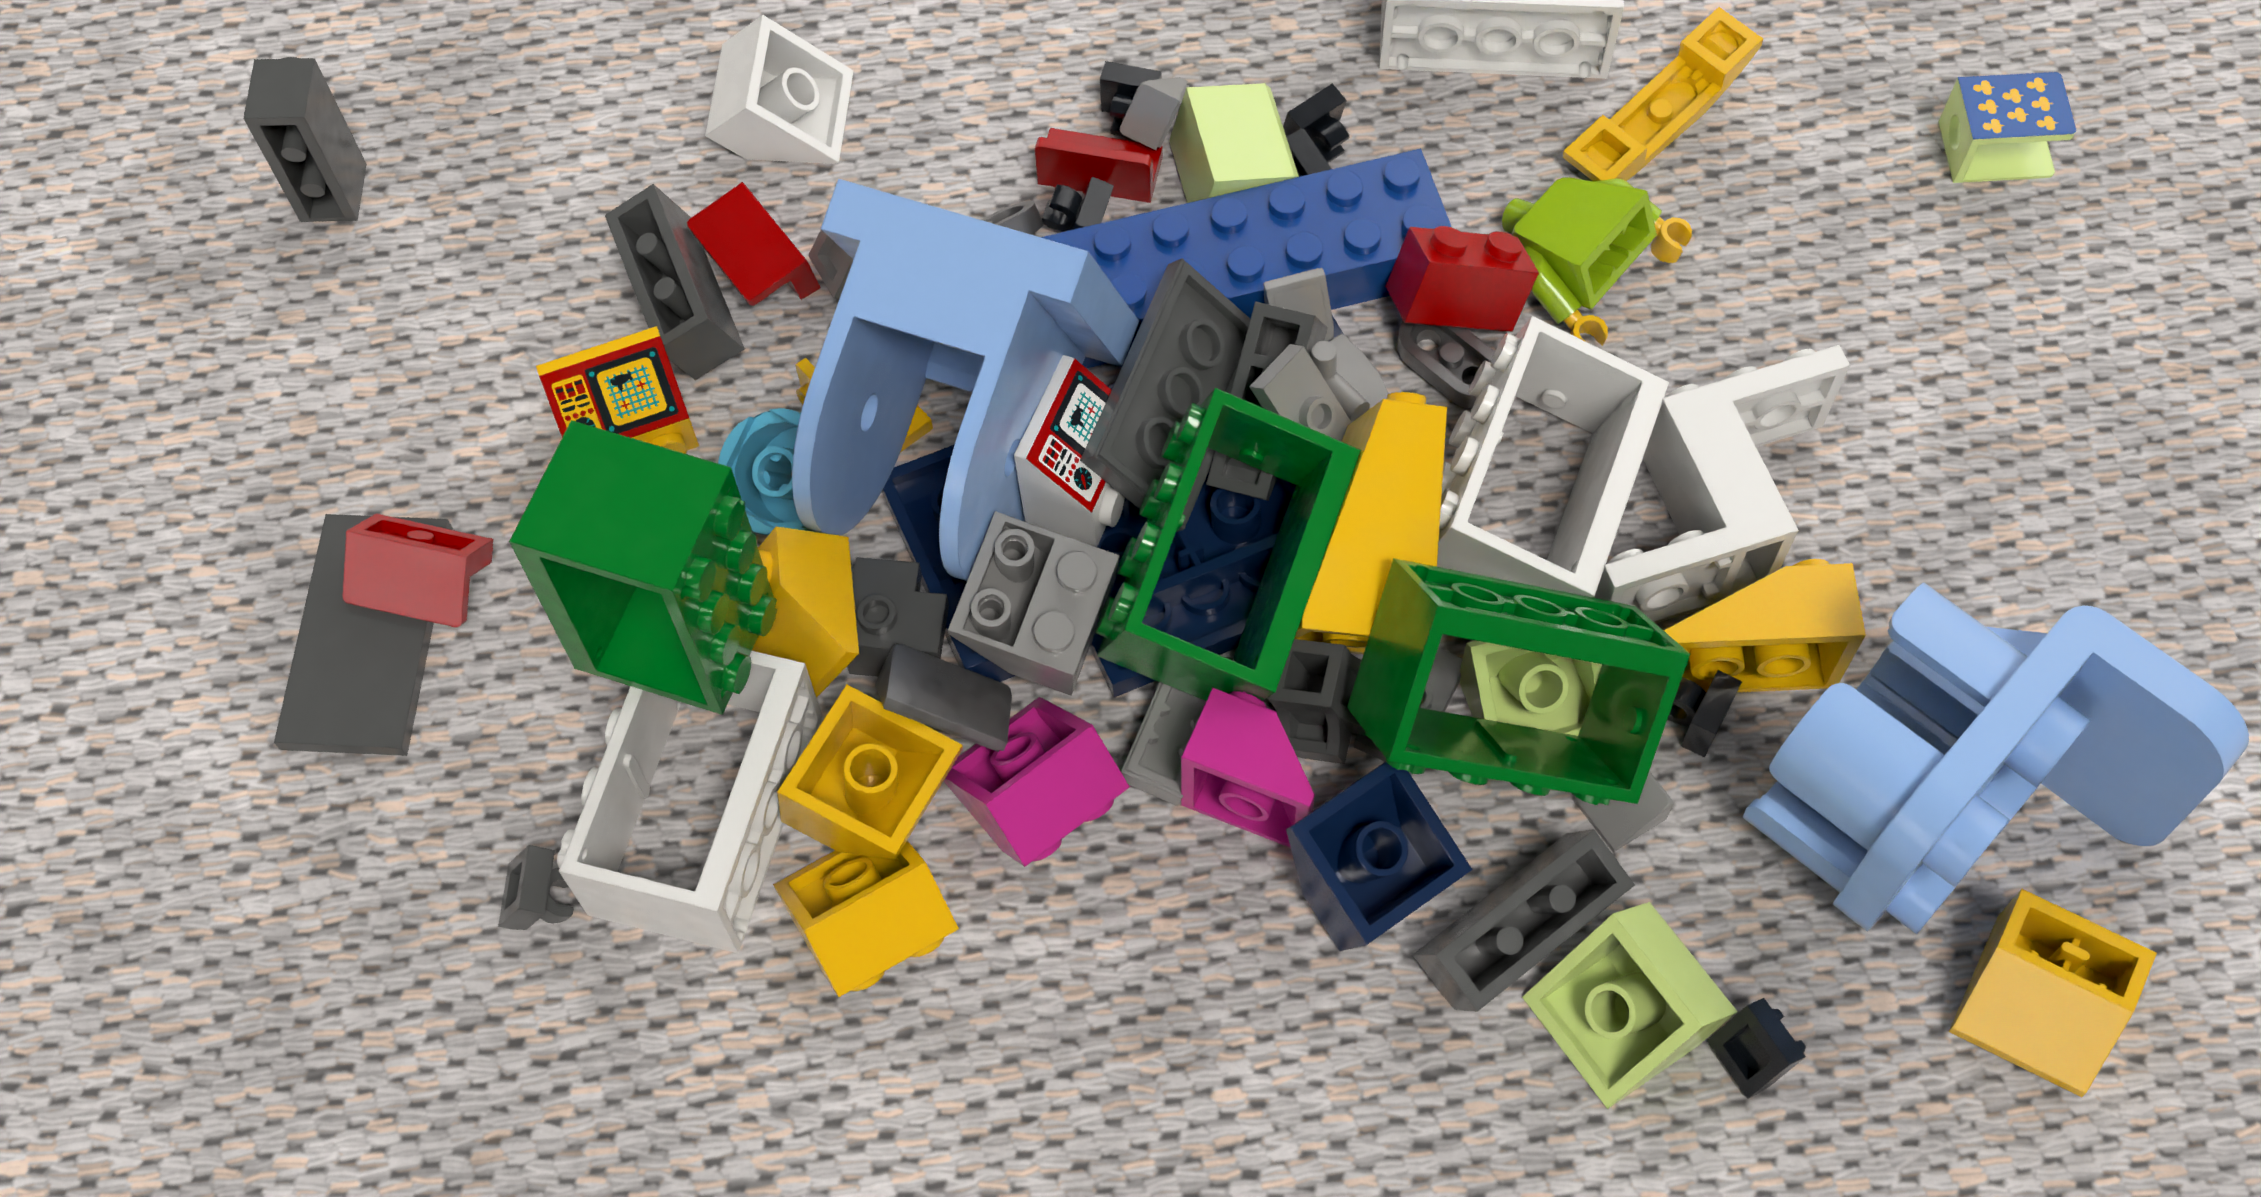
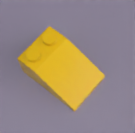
[1663,559,1866,692]

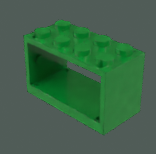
[1095,388,1361,701]
[509,420,777,715]
[1347,558,1690,805]

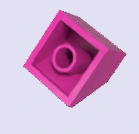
[1181,688,1315,848]
[944,697,1130,867]

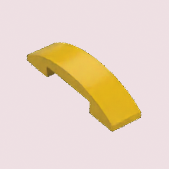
[1562,7,1763,181]

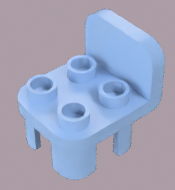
[1743,582,2249,935]

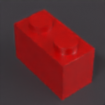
[1386,226,1539,332]

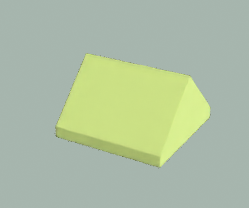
[1169,83,1299,203]
[1460,640,1602,736]

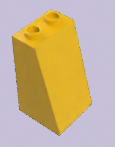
[1295,392,1447,654]

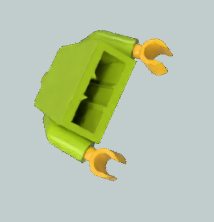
[1502,177,1692,346]

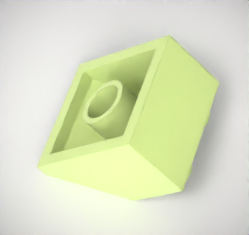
[1522,902,1738,1109]

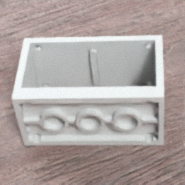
[1379,0,1624,79]
[1437,316,1669,598]
[557,651,822,954]

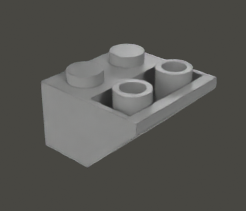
[948,511,1119,696]

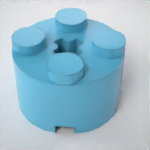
[718,408,815,535]

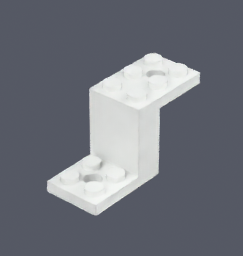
[1594,345,1850,623]

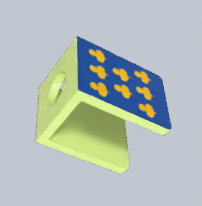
[1938,72,2076,183]

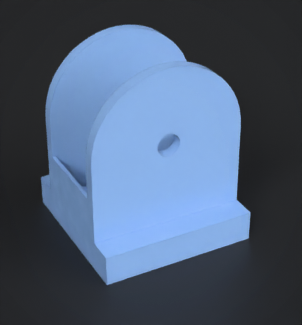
[792,178,1139,581]

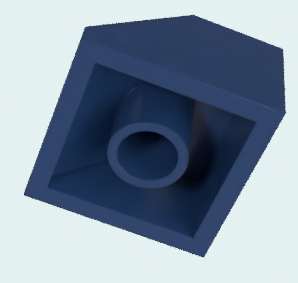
[1286,761,1473,951]

